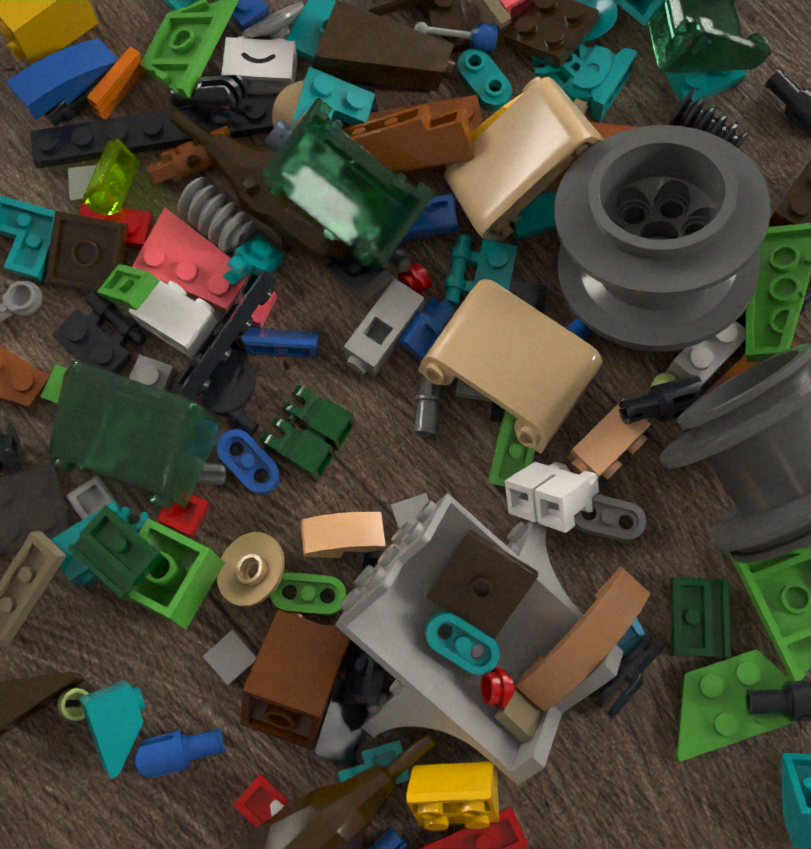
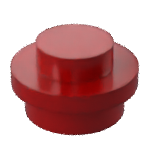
[480,667,514,709]

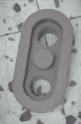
[574,494,646,542]

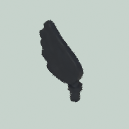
[202,341,259,436]

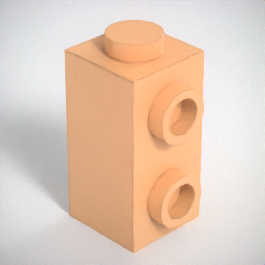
[568,398,651,480]

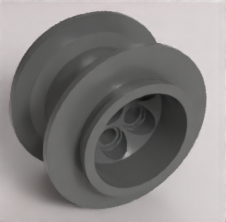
[554,125,771,352]
[660,344,811,563]

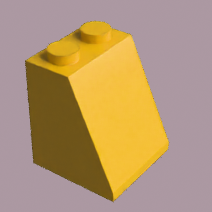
[0,0,98,65]

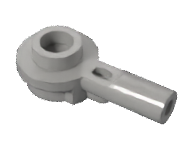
[0,281,43,322]

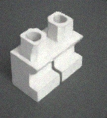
[505,462,599,533]

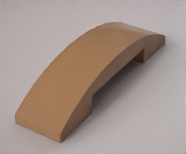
[514,566,651,712]

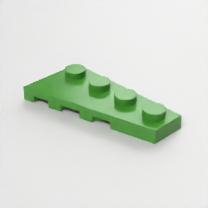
[745,223,811,363]

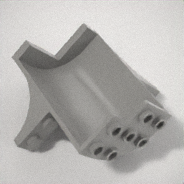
[335,493,623,785]

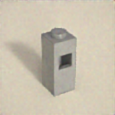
[344,278,425,378]

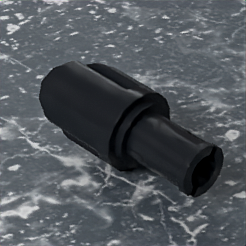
[765,69,811,138]
[170,75,249,112]
[619,375,702,425]
[588,633,664,719]
[745,681,811,721]

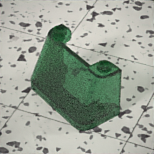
[649,0,771,74]
[261,97,435,267]
[47,360,221,510]

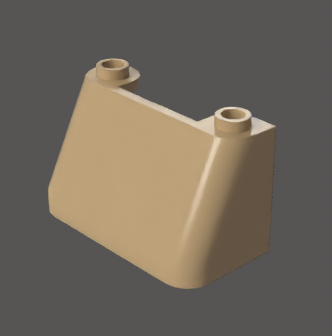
[444,77,604,243]
[418,279,602,454]

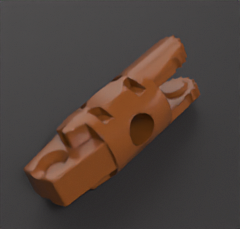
[147,126,230,184]

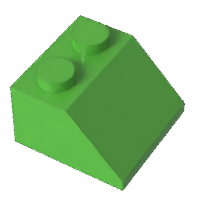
[128,518,225,630]

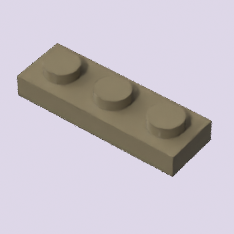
[0,531,67,647]

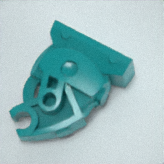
[531,42,638,123]

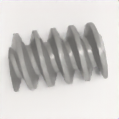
[177,177,258,254]

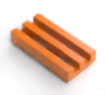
[87,46,146,120]

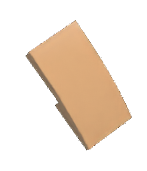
[300,512,385,558]

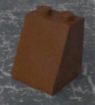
[240,610,350,751]

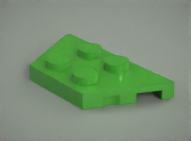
[140,0,239,99]
[728,548,811,681]
[674,649,796,762]

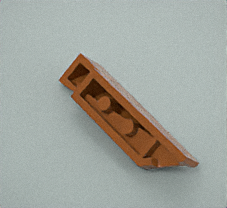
[295,103,474,179]

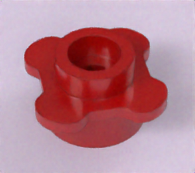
[398,263,431,296]

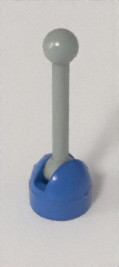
[414,22,498,52]

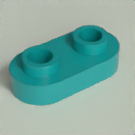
[457,49,512,112]
[424,611,500,675]

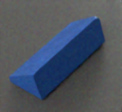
[242,328,320,358]

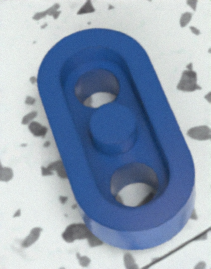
[217,429,280,495]

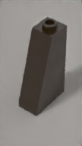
[312,0,455,92]

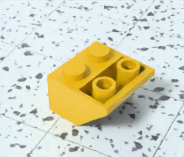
[407,762,499,831]

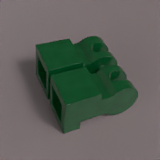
[259,385,356,483]

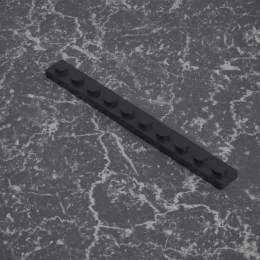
[30,82,378,169]

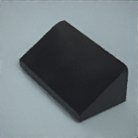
[313,677,369,766]

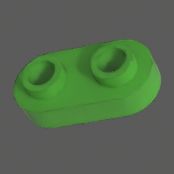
[270,572,347,616]

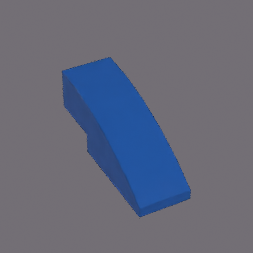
[6,38,118,120]

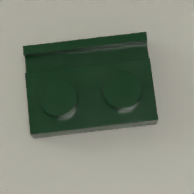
[67,505,164,600]
[669,577,731,658]

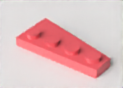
[132,207,277,328]

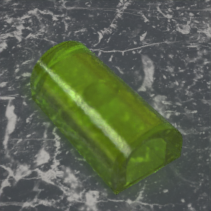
[83,137,140,215]

